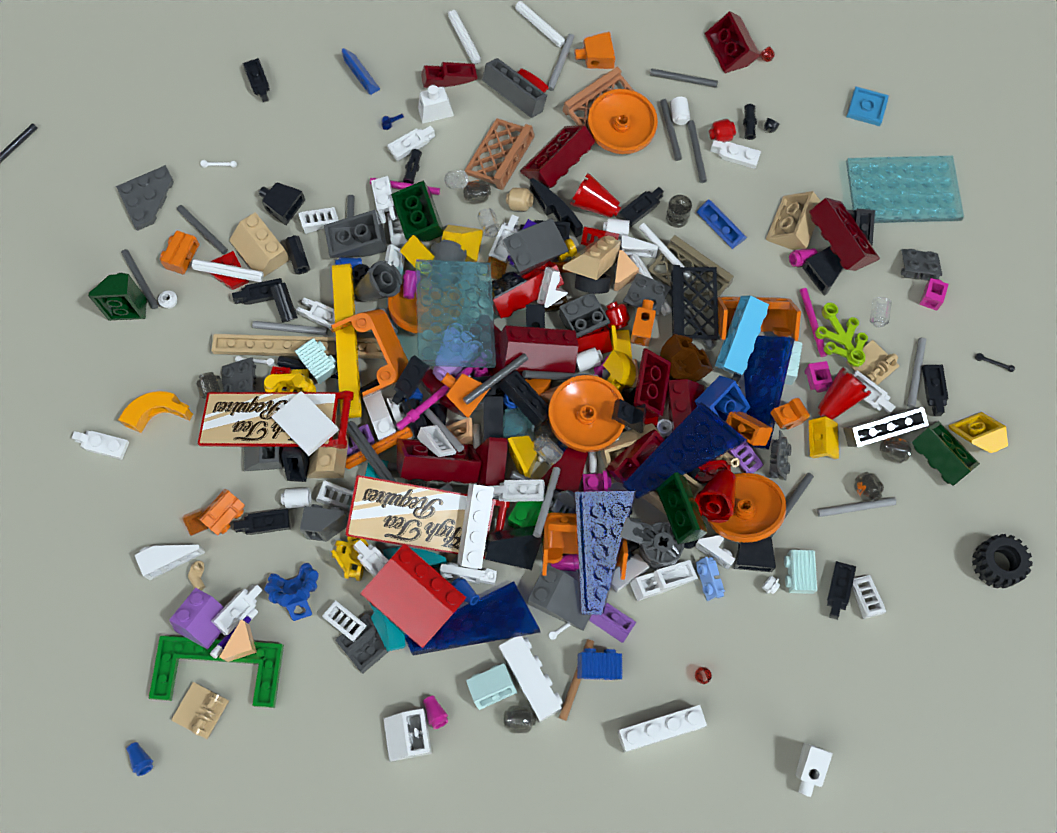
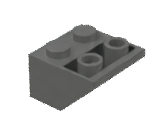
[559,293,610,338]
[244,447,284,471]
[300,504,348,542]

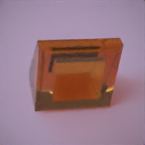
[486,256,507,280]
[182,508,209,536]

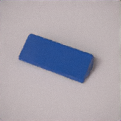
[342,48,380,95]
[696,199,747,249]

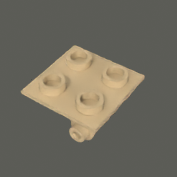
[846,340,899,385]
[171,682,229,739]

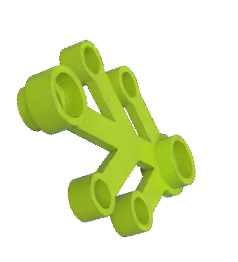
[815,303,868,367]

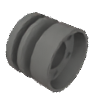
[639,522,684,571]

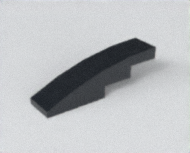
[530,178,583,237]

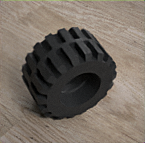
[972,534,1033,589]

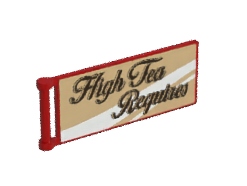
[197,391,354,449]
[345,475,510,559]

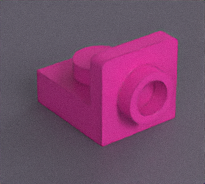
[582,470,611,495]

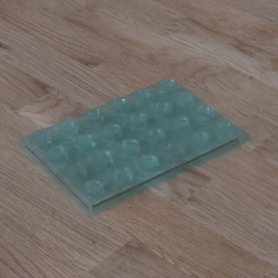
[846,156,964,223]
[415,259,496,368]

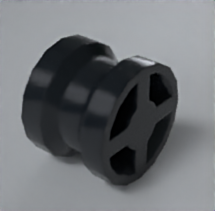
[352,264,370,284]

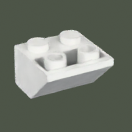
[384,709,432,762]

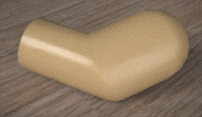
[713,448,740,467]
[188,560,205,591]

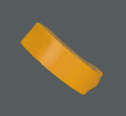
[118,391,193,433]

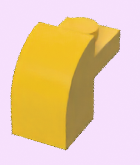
[603,350,636,393]

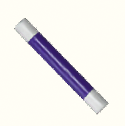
[210,608,258,659]

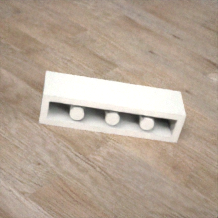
[457,484,494,569]
[499,634,563,723]
[617,705,707,753]

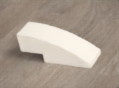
[630,560,698,601]

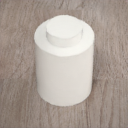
[670,97,690,125]
[603,218,629,238]
[576,347,603,373]
[281,488,312,508]

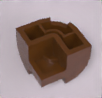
[660,334,714,382]

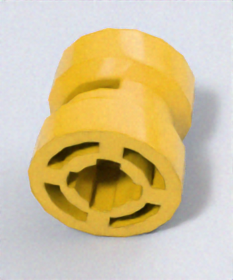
[557,239,577,262]

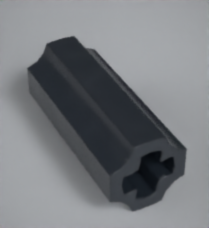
[284,235,310,275]
[270,282,298,323]
[402,398,428,440]

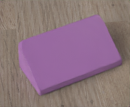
[589,599,636,643]

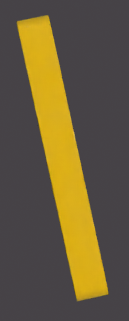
[332,263,362,419]

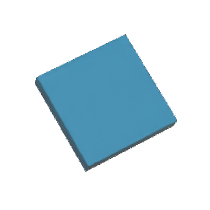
[846,86,889,126]

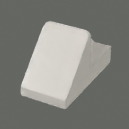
[537,267,568,308]
[695,535,735,570]

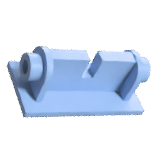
[696,557,725,601]

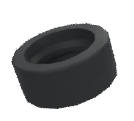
[574,274,611,294]

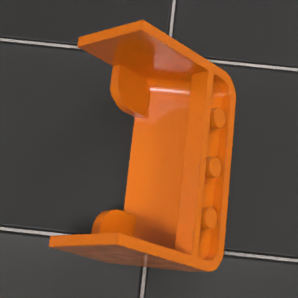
[718,297,801,341]
[331,309,408,399]
[542,513,628,580]

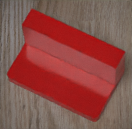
[577,326,612,354]

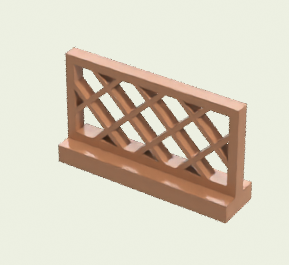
[562,66,634,131]
[464,118,535,190]

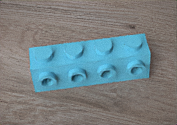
[715,296,769,375]

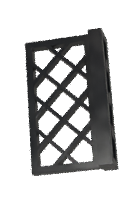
[671,265,719,340]

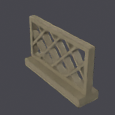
[648,235,734,313]

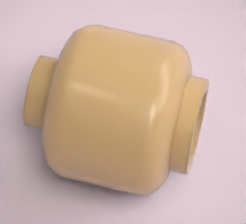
[506,188,534,211]

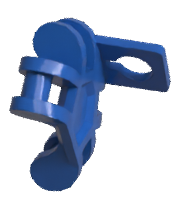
[264,563,319,621]

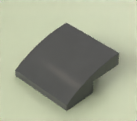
[335,613,388,674]

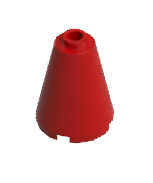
[570,173,621,218]
[818,367,872,420]
[695,470,736,523]

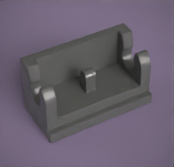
[620,517,655,545]

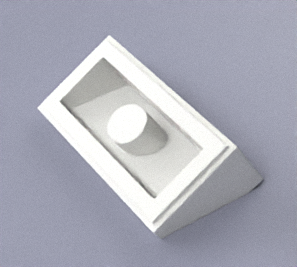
[605,553,650,593]

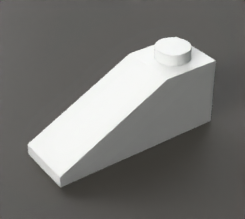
[363,391,396,441]
[135,545,205,580]

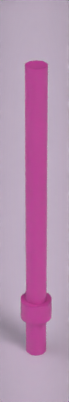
[396,356,486,431]

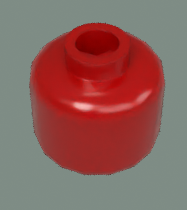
[709,119,736,143]
[604,301,630,330]

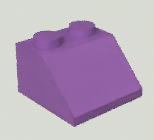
[169,588,224,649]

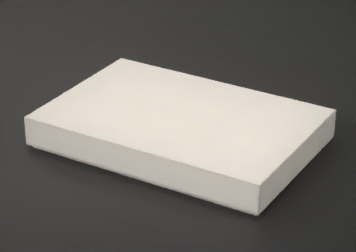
[271,391,339,456]

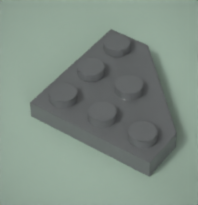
[116,165,174,231]

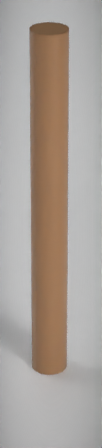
[559,639,594,721]

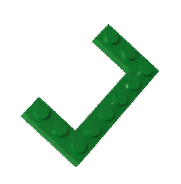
[149,636,284,708]

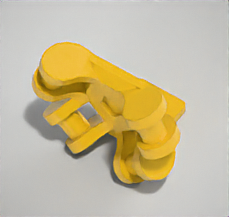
[264,369,316,392]
[331,536,369,581]

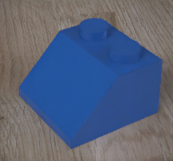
[694,375,751,434]

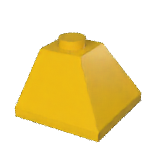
[442,224,484,263]
[948,412,1008,453]
[508,436,539,478]

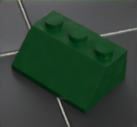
[391,180,444,241]
[88,273,147,321]
[911,421,980,486]
[657,472,708,545]

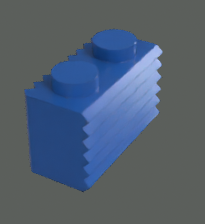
[577,648,622,680]

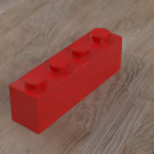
[487,261,564,319]

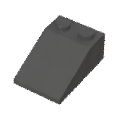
[324,210,387,258]
[503,218,569,276]
[528,564,601,631]

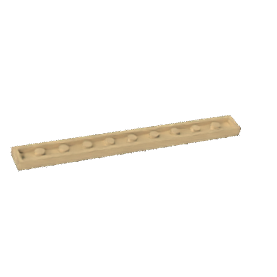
[211,334,401,359]

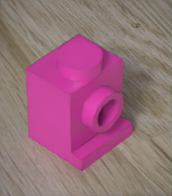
[919,278,949,311]
[804,361,833,393]

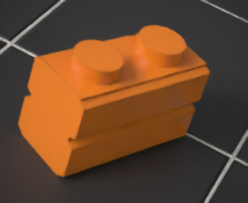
[160,230,200,275]
[724,411,772,446]
[197,489,245,535]

